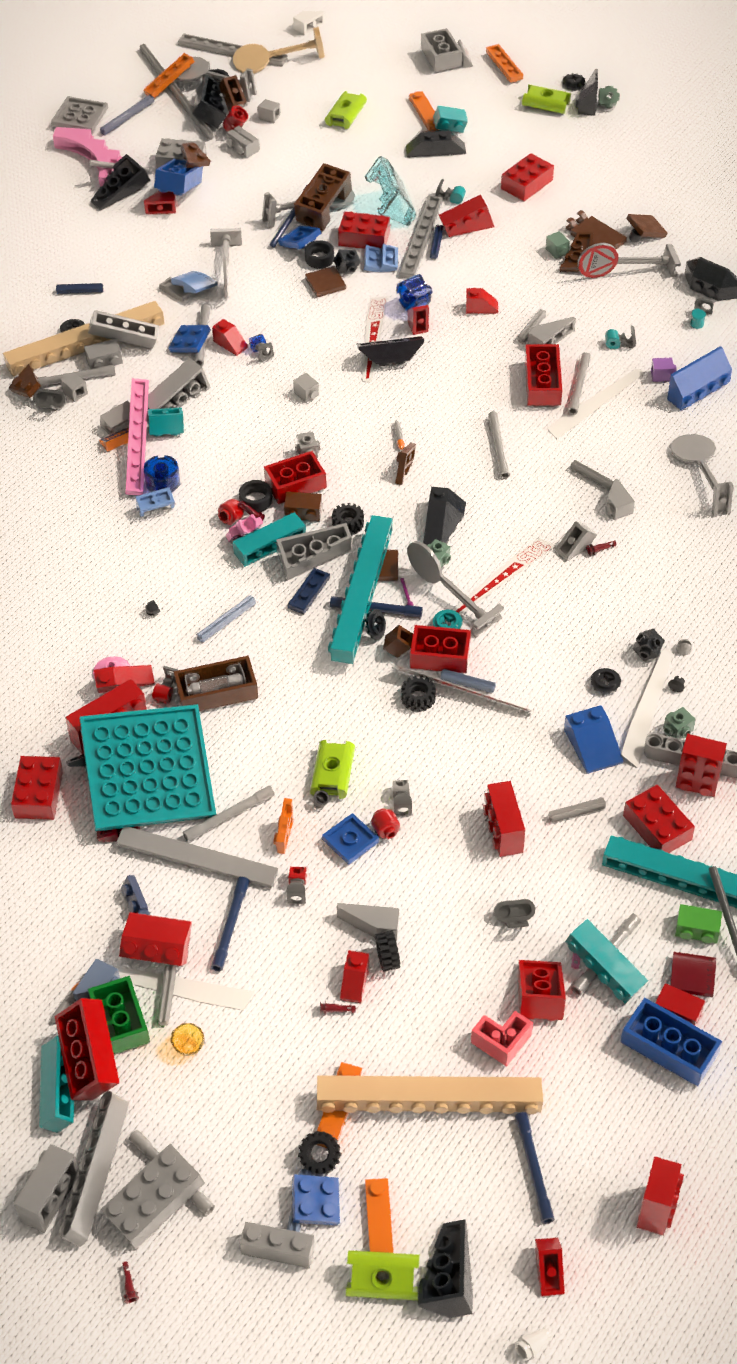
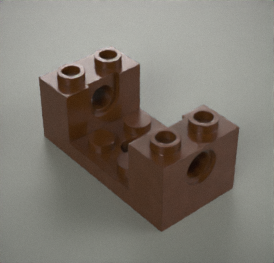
[294,163,352,231]

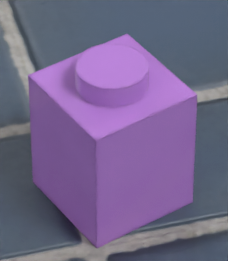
[650,358,677,382]

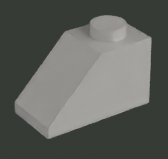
[605,478,635,520]
[554,521,598,561]

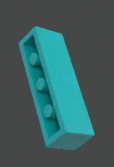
[233,512,306,567]
[565,919,649,1004]
[39,1036,74,1133]

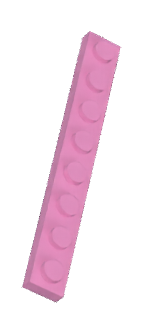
[125,378,149,496]

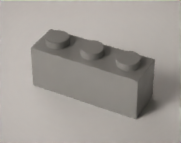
[239,1221,315,1268]

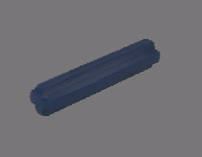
[430,224,443,259]
[56,283,104,294]

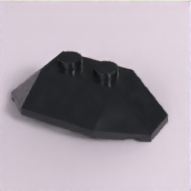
[405,129,466,158]
[684,257,737,301]
[356,336,425,366]

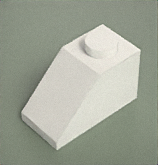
[293,11,325,35]

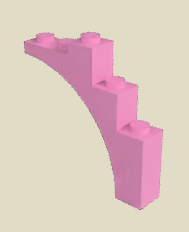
[53,127,122,187]

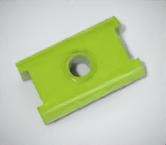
[522,84,572,114]
[325,91,367,129]
[310,739,356,799]
[346,1250,420,1301]

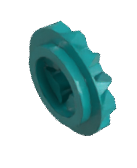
[433,609,463,629]

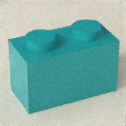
[433,105,468,133]
[147,407,184,437]

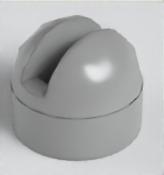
[676,639,692,656]

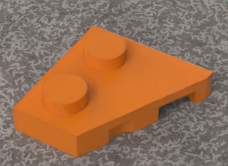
[273,798,294,854]

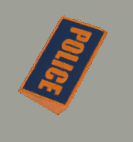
[99,427,129,452]

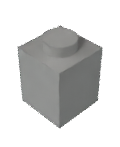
[257,99,281,123]
[60,372,88,402]
[293,373,319,403]

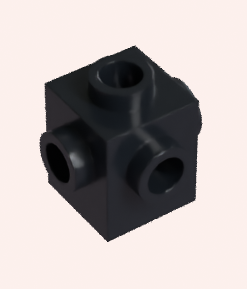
[333,249,361,273]
[632,628,665,661]

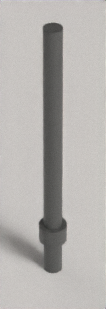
[709,866,737,956]

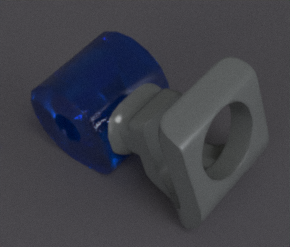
[248,333,274,361]

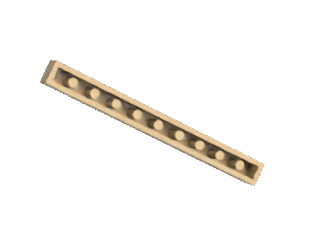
[3,301,165,377]
[317,1075,543,1114]

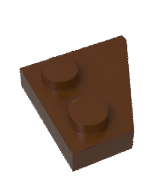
[180,142,211,168]
[8,364,41,398]
[395,442,417,485]

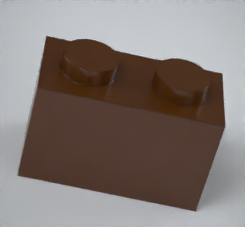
[219,75,247,111]
[284,492,323,522]

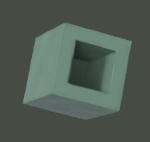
[545,231,570,259]

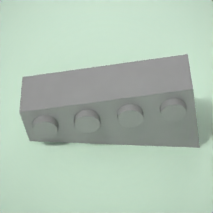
[276,523,352,581]

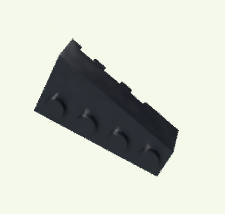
[192,75,226,130]

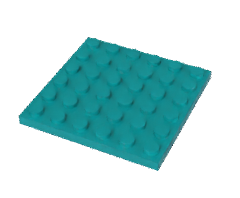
[79,704,217,831]

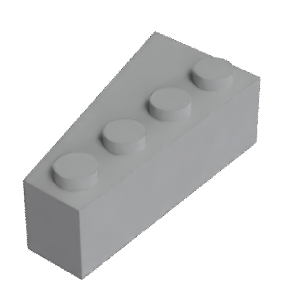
[147,358,211,413]

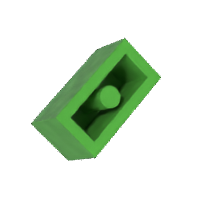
[675,904,722,944]

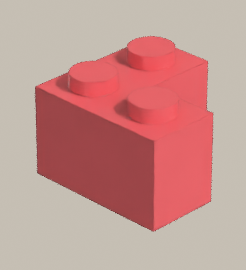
[471,1011,533,1067]

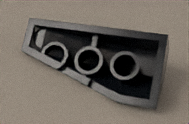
[575,68,598,116]
[418,1219,473,1318]

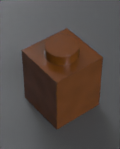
[383,625,413,658]

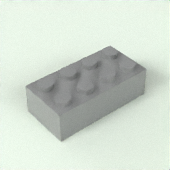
[100,1143,205,1250]

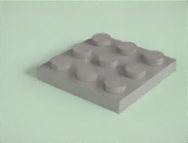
[51,96,109,133]

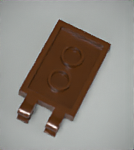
[565,210,627,249]

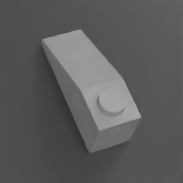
[528,316,576,344]
[336,903,400,941]

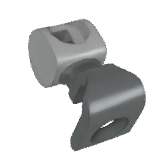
[392,779,412,816]

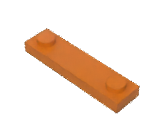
[486,44,524,83]
[143,53,195,98]
[409,91,439,131]
[317,1062,362,1148]
[365,1178,394,1272]

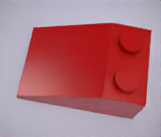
[518,960,566,1021]

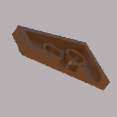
[559,232,594,272]

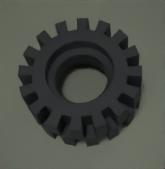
[332,502,364,535]
[401,675,436,712]
[375,931,401,972]
[298,1131,342,1175]

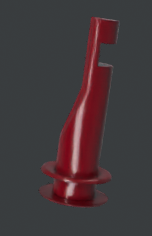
[238,501,265,521]
[586,540,617,556]
[320,1001,356,1014]
[122,1262,139,1304]

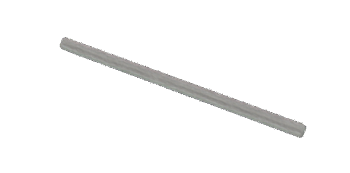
[139,43,214,140]

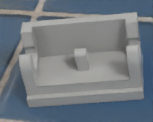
[100,400,130,435]

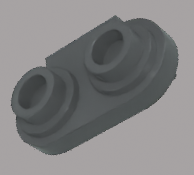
[33,389,67,410]
[493,899,536,928]

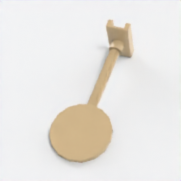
[233,27,325,74]

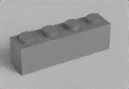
[88,310,159,349]

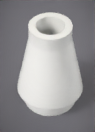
[515,1327,552,1361]

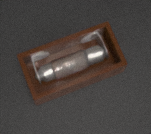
[173,655,259,711]

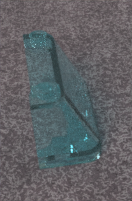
[364,156,416,226]

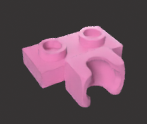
[226,514,263,542]

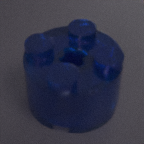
[396,274,433,312]
[144,455,181,493]

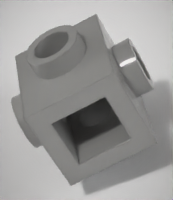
[295,431,321,458]

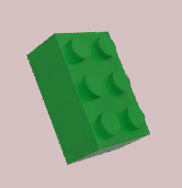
[88,975,150,1054]

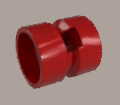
[222,106,248,132]

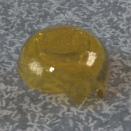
[170,1023,205,1056]

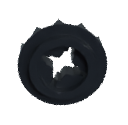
[562,73,585,89]
[60,319,85,333]
[365,609,386,639]
[591,668,621,694]

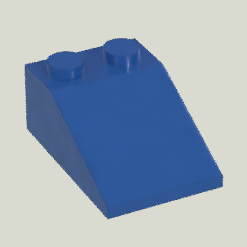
[564,705,624,774]

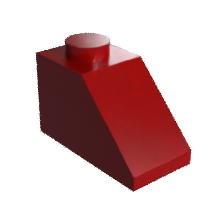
[144,191,177,215]
[466,288,498,314]
[407,305,429,335]
[212,319,248,356]
[340,950,370,1004]
[535,1237,565,1296]

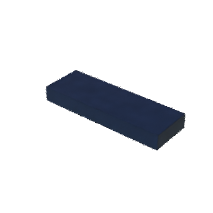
[288,568,330,615]

